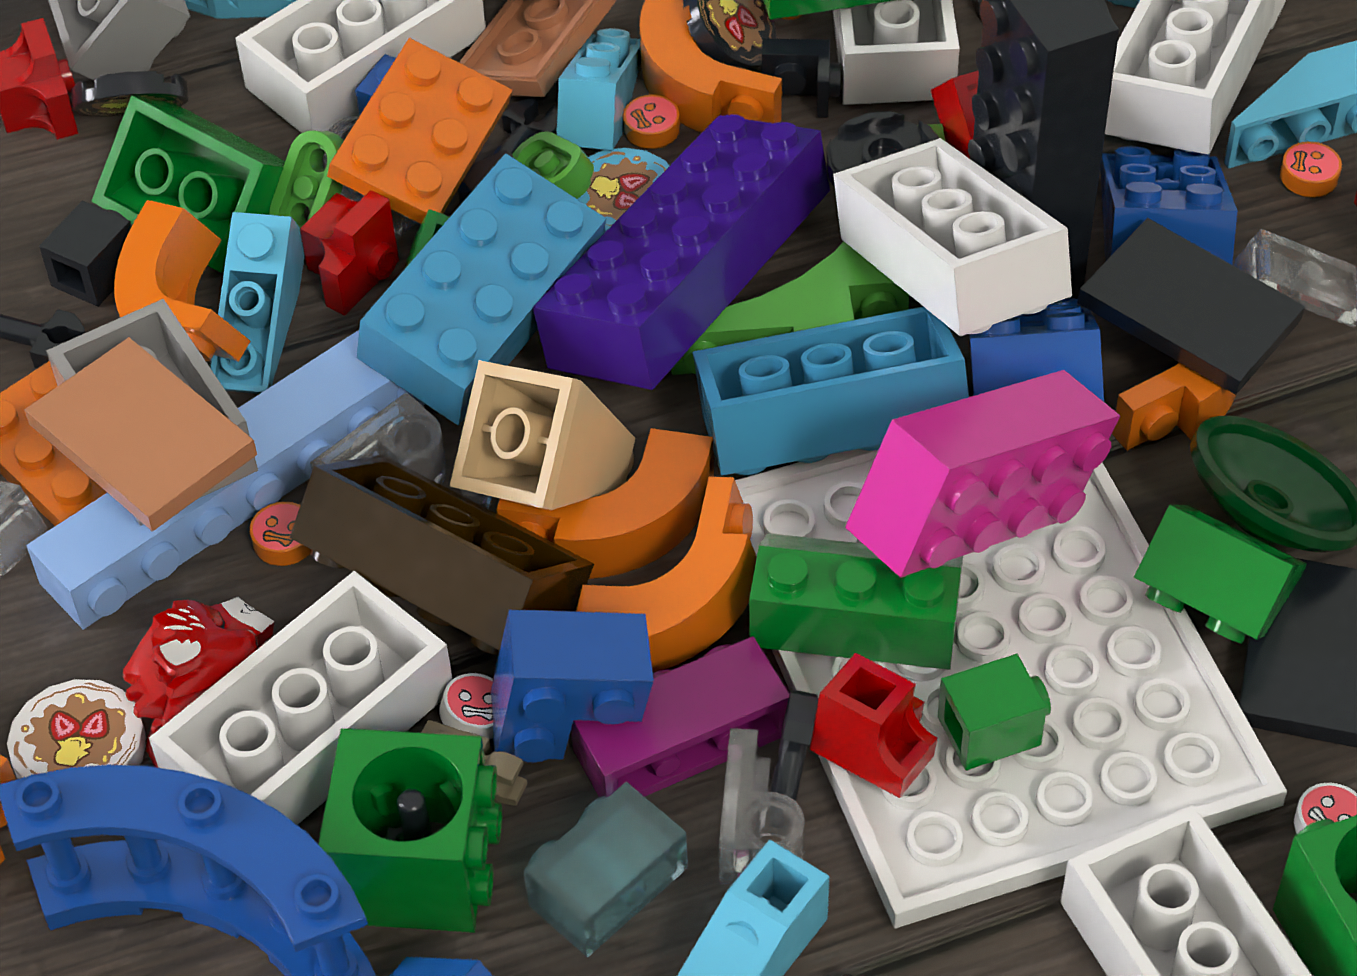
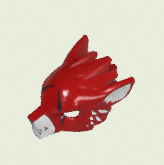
[123,597,274,768]

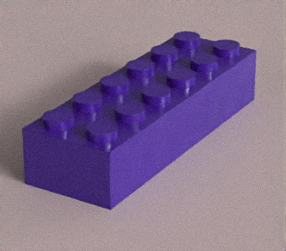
[533,114,830,390]

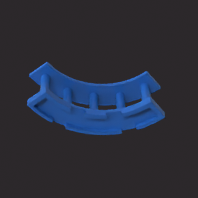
[0,765,376,976]

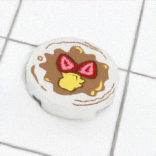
[7,679,147,779]

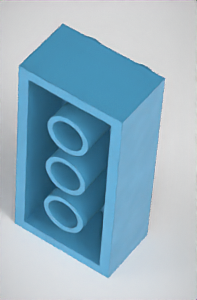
[356,153,607,426]
[692,307,969,476]

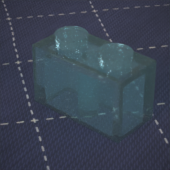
[524,782,688,958]

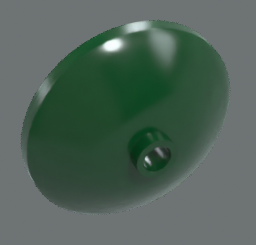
[1190,416,1357,553]

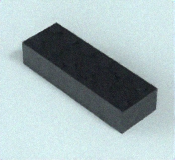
[968,0,1119,299]

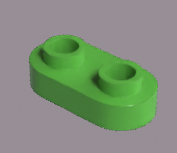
[269,130,344,228]
[512,131,594,199]

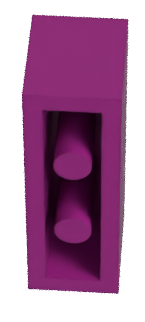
[571,636,789,813]

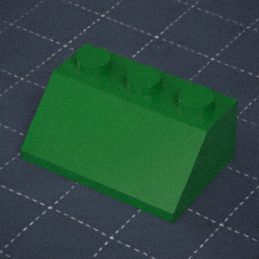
[91,95,285,273]
[749,533,963,670]

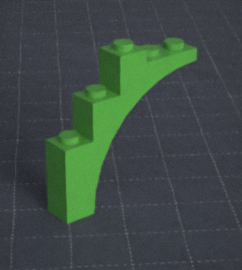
[671,124,946,375]

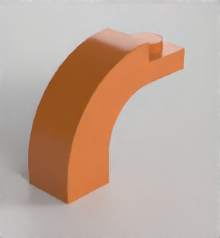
[640,0,782,133]
[114,200,250,362]
[1112,362,1236,451]
[497,428,714,579]
[576,477,757,673]

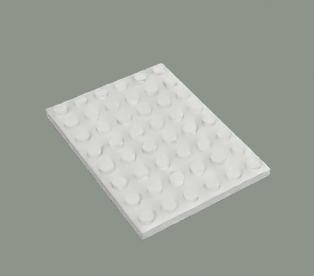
[735,449,1287,929]

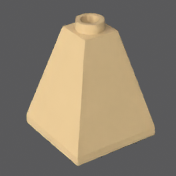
[450,360,636,510]

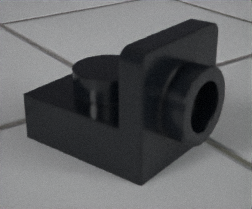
[762,38,841,118]

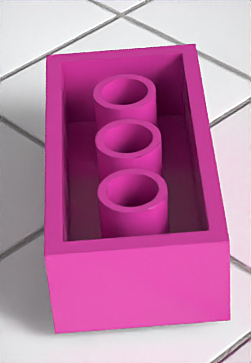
[845,370,1120,578]

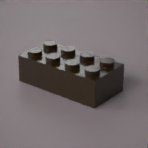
[290,455,594,655]

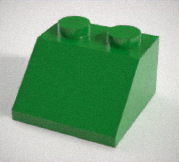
[1133,505,1307,644]

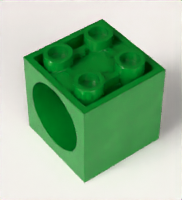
[318,728,502,933]
[1273,815,1357,976]

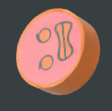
[623,95,680,149]
[1280,142,1342,197]
[250,502,312,566]

